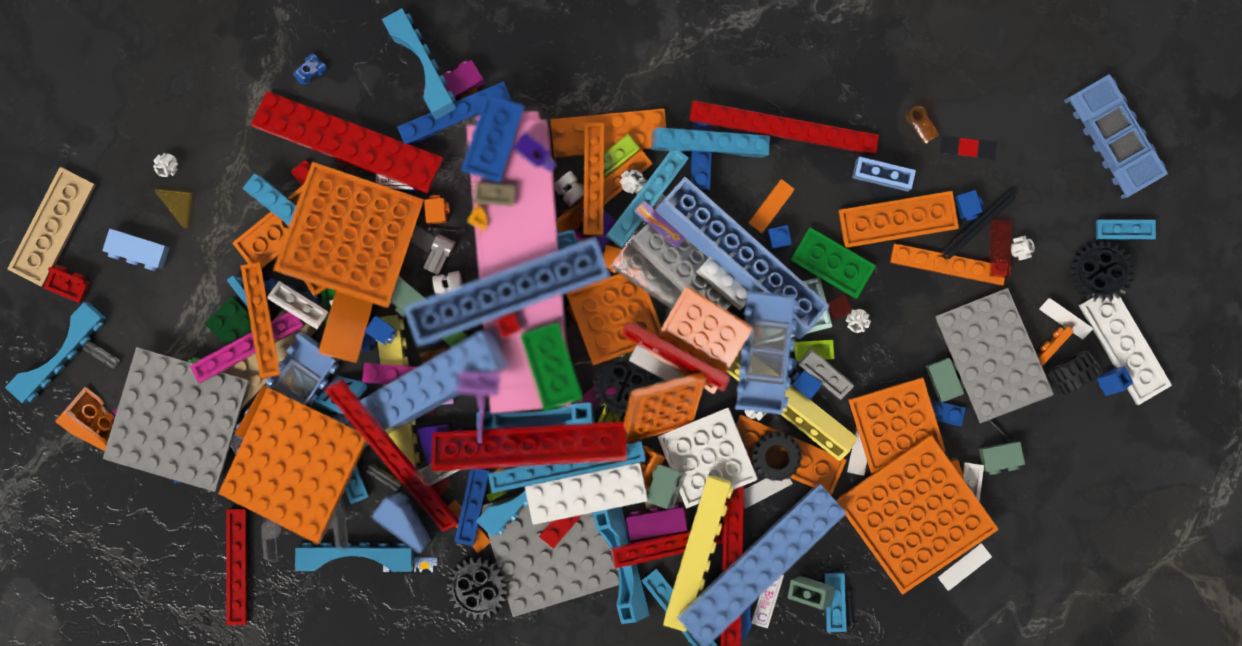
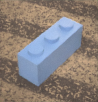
[852,157,916,191]
[103,229,170,271]

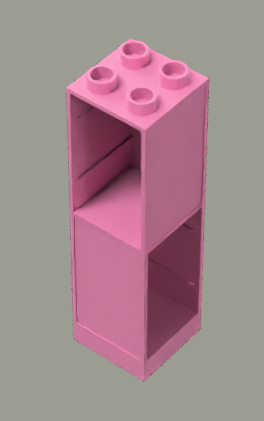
[467,111,573,413]

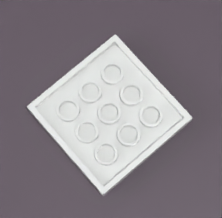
[658,408,758,508]

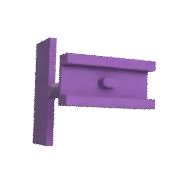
[457,371,500,443]

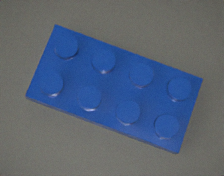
[462,94,525,183]

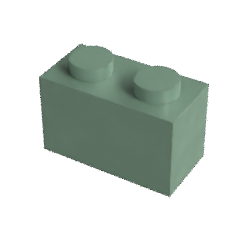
[925,358,965,402]
[978,441,1025,475]
[646,465,685,509]
[788,576,835,610]

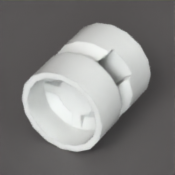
[552,171,584,207]
[432,271,463,296]

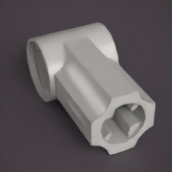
[424,234,456,275]

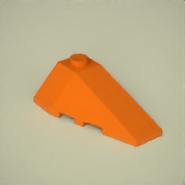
[55,387,115,451]

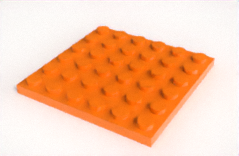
[274,162,424,308]
[218,387,367,544]
[835,434,999,595]

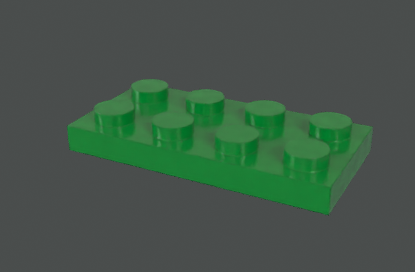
[790,227,876,299]
[520,323,582,411]

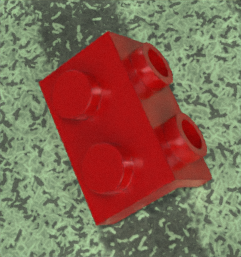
[44,265,90,303]

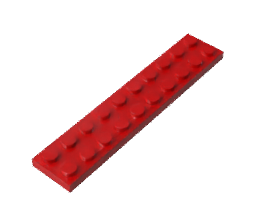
[251,91,443,193]
[431,422,627,471]

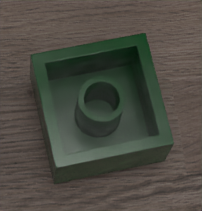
[204,296,252,346]

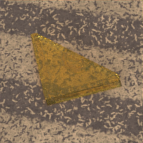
[155,189,192,229]

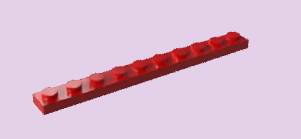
[689,101,879,155]
[324,379,459,532]
[721,485,745,646]

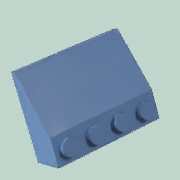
[372,491,431,553]

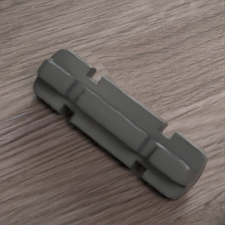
[83,341,120,368]
[366,464,402,491]

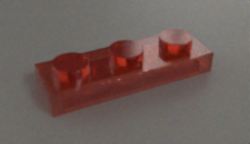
[989,219,1012,278]

